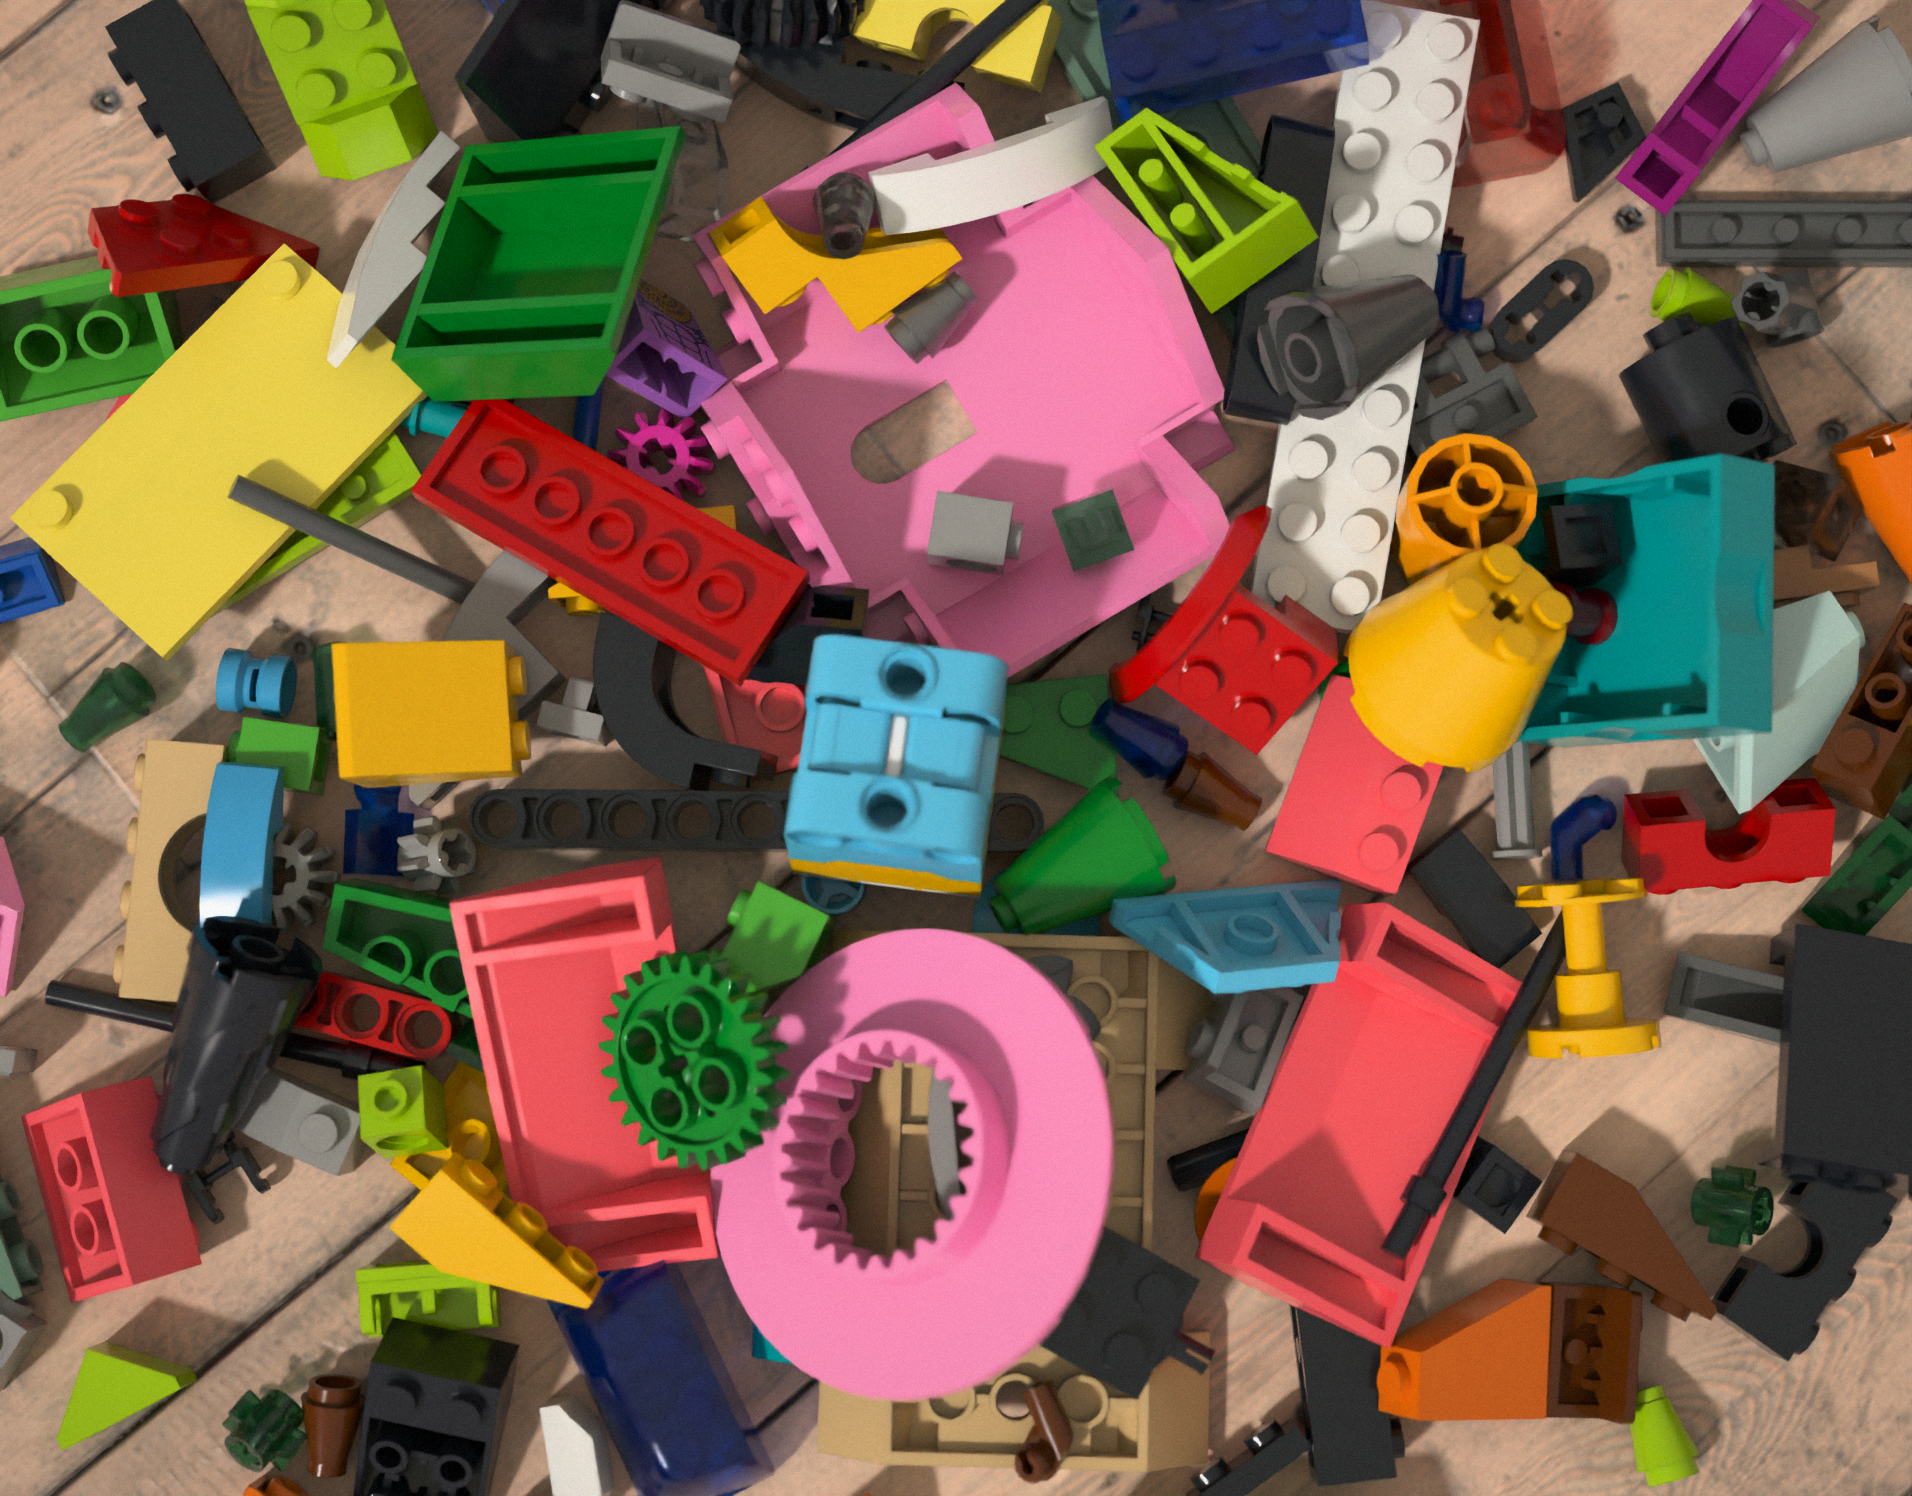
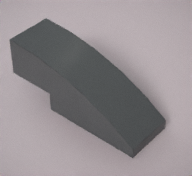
[1663,951,1784,1047]

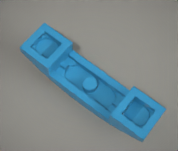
[200,761,284,928]

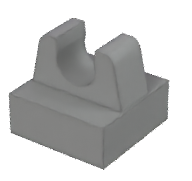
[536,675,610,747]

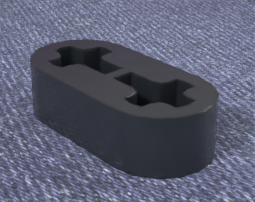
[1488,259,1594,364]

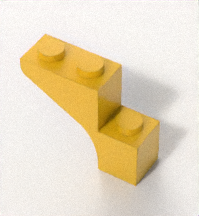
[709,196,963,333]

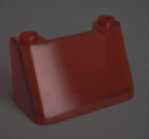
[1439,0,1566,188]

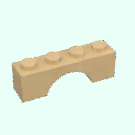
[113,739,228,1002]

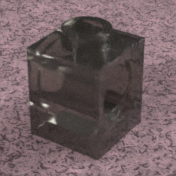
[1773,460,1864,562]

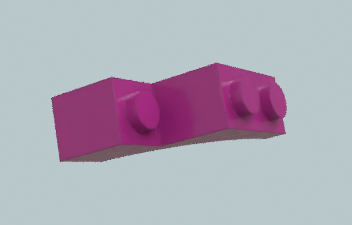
[1615,0,1820,216]

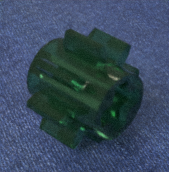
[1691,1165,1774,1248]
[222,1389,308,1472]

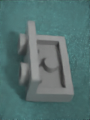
[601,0,740,123]
[1183,987,1304,1114]

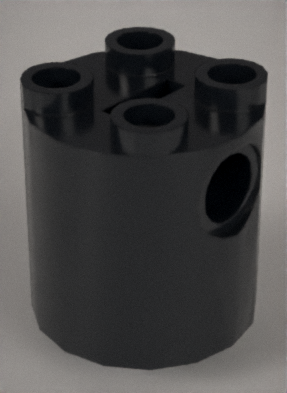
[1619,312,1797,464]

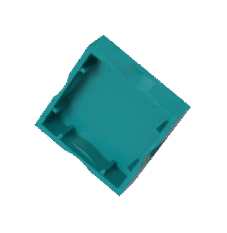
[1516,454,1775,748]

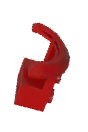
[1108,505,1338,755]

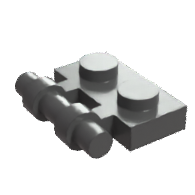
[1407,327,1538,464]

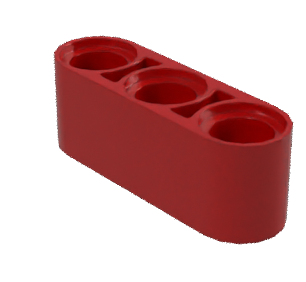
[294,969,462,1059]

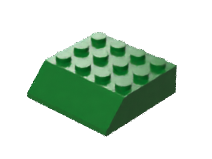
[391,126,686,402]

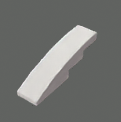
[327,131,461,369]

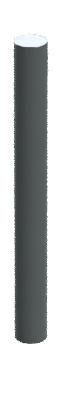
[227,474,475,604]

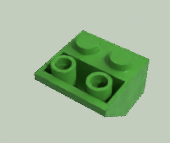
[709,881,838,996]

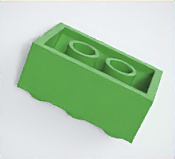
[0,256,183,422]

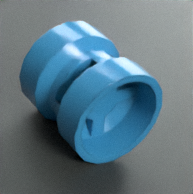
[216,648,297,719]
[801,876,867,916]

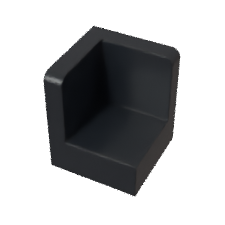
[1539,502,1622,587]

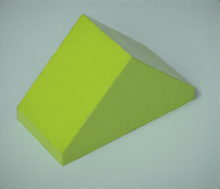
[57,1341,198,1451]

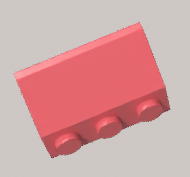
[1264,674,1444,897]
[21,1075,202,1303]

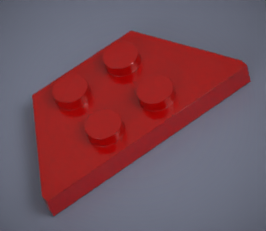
[87,194,320,297]

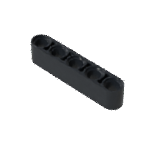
[1223,114,1335,425]

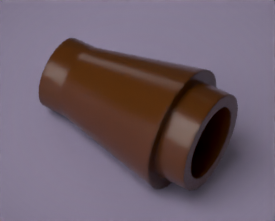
[1162,750,1262,831]
[301,1374,366,1478]

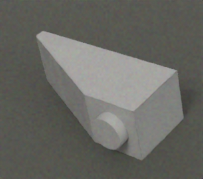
[233,1067,366,1176]

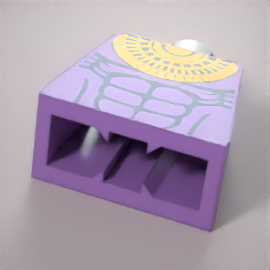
[606,276,728,419]

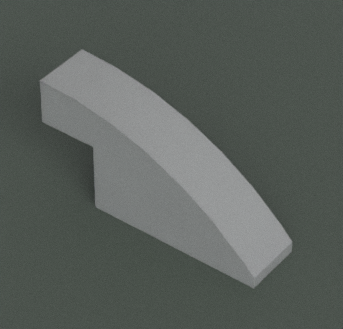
[409,551,567,811]

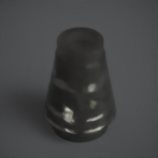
[813,172,877,259]

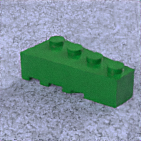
[322,877,474,1020]

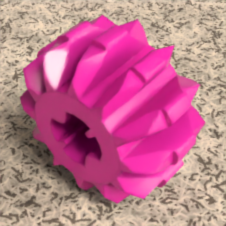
[606,408,715,502]

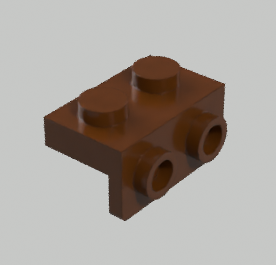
[1539,1281,1643,1424]

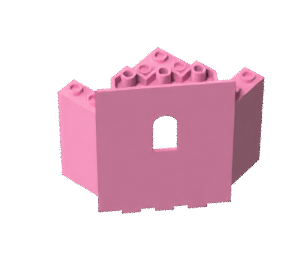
[692,83,1235,678]

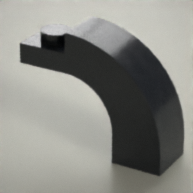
[593,612,778,791]

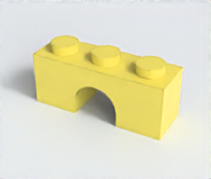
[852,0,1063,94]

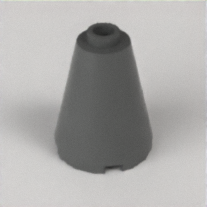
[1257,274,1439,420]

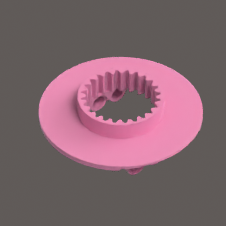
[711,929,1114,1400]

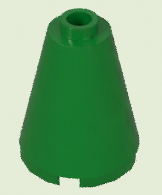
[987,777,1176,936]

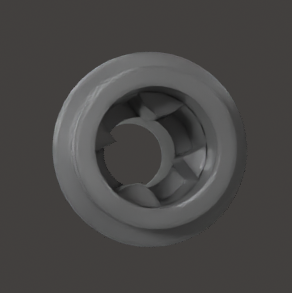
[884,272,979,364]

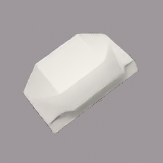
[539,1395,615,1496]

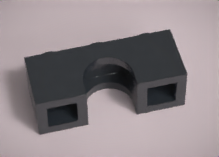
[1712,1177,1898,1362]

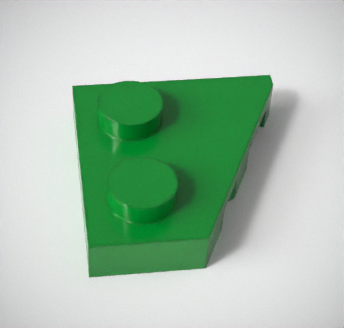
[999,674,1119,797]

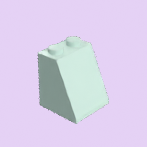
[1693,590,1865,814]

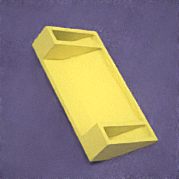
[9,244,428,661]

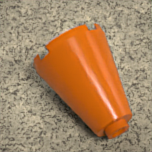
[1828,414,1912,583]

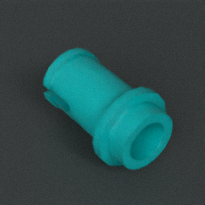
[399,396,470,438]

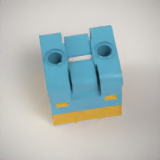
[784,635,1008,899]

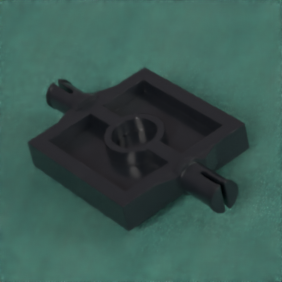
[1038,1226,1215,1400]

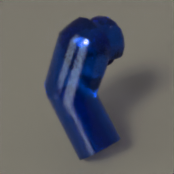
[1434,250,1485,333]
[1550,794,1617,880]

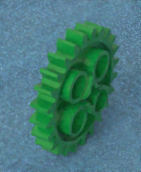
[599,950,791,1170]

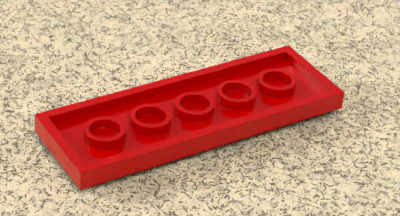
[411,399,810,687]

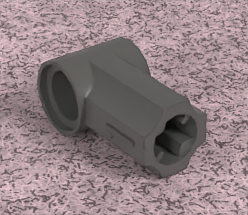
[1731,269,1824,348]

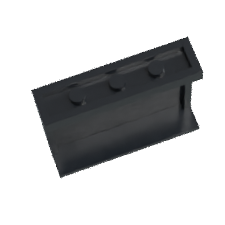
[1758,923,1912,1201]

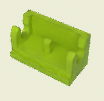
[356,1260,502,1338]

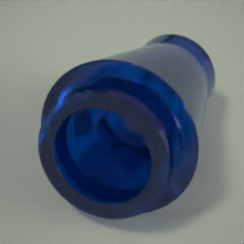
[1090,698,1189,781]

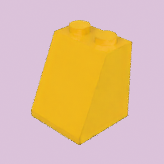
[332,640,531,788]

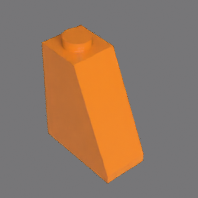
[1377,1279,1552,1421]

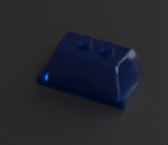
[546,1260,775,1496]

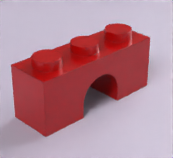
[1621,777,1836,895]

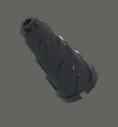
[149,916,323,1175]

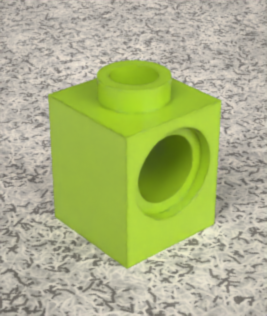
[358,1065,448,1159]

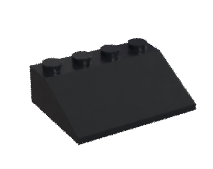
[454,0,674,143]

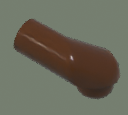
[1014,1378,1074,1484]

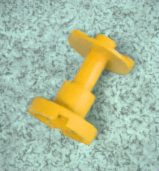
[1515,877,1662,1058]

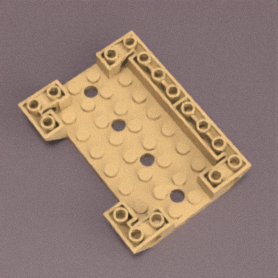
[817,931,1214,1472]

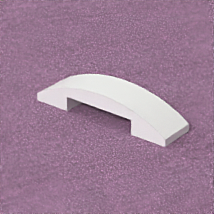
[868,96,1113,235]

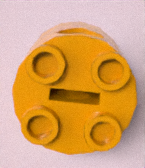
[1390,433,1538,585]

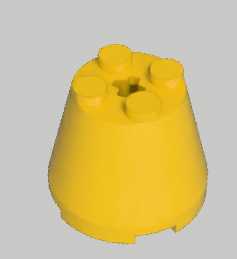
[1344,544,1572,773]

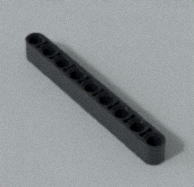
[468,789,1044,854]

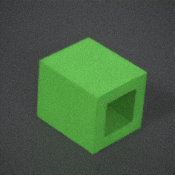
[227,717,333,796]

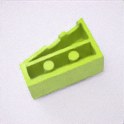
[1094,108,1319,314]

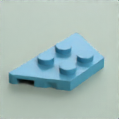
[1109,879,1341,994]

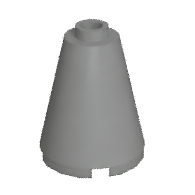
[1740,15,1912,173]

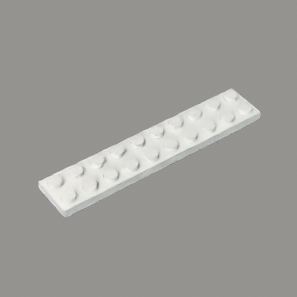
[1250,0,1480,634]

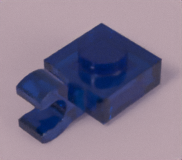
[343,783,414,878]

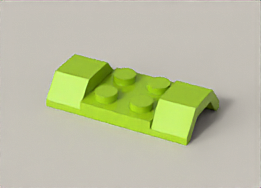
[244,0,439,181]

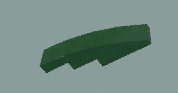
[1800,771,1912,936]

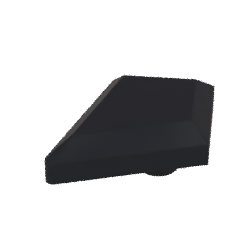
[1560,82,1646,203]

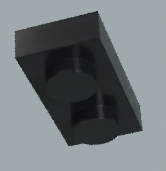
[1185,1418,1312,1496]

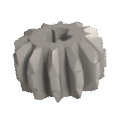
[272,822,341,932]

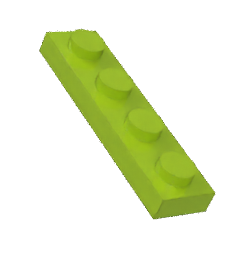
[212,430,422,617]

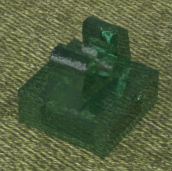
[1052,486,1134,571]

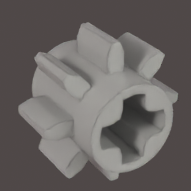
[397,815,476,896]

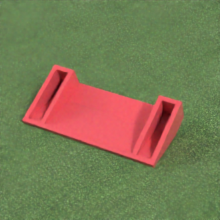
[449,857,721,1272]
[1194,903,1522,1348]

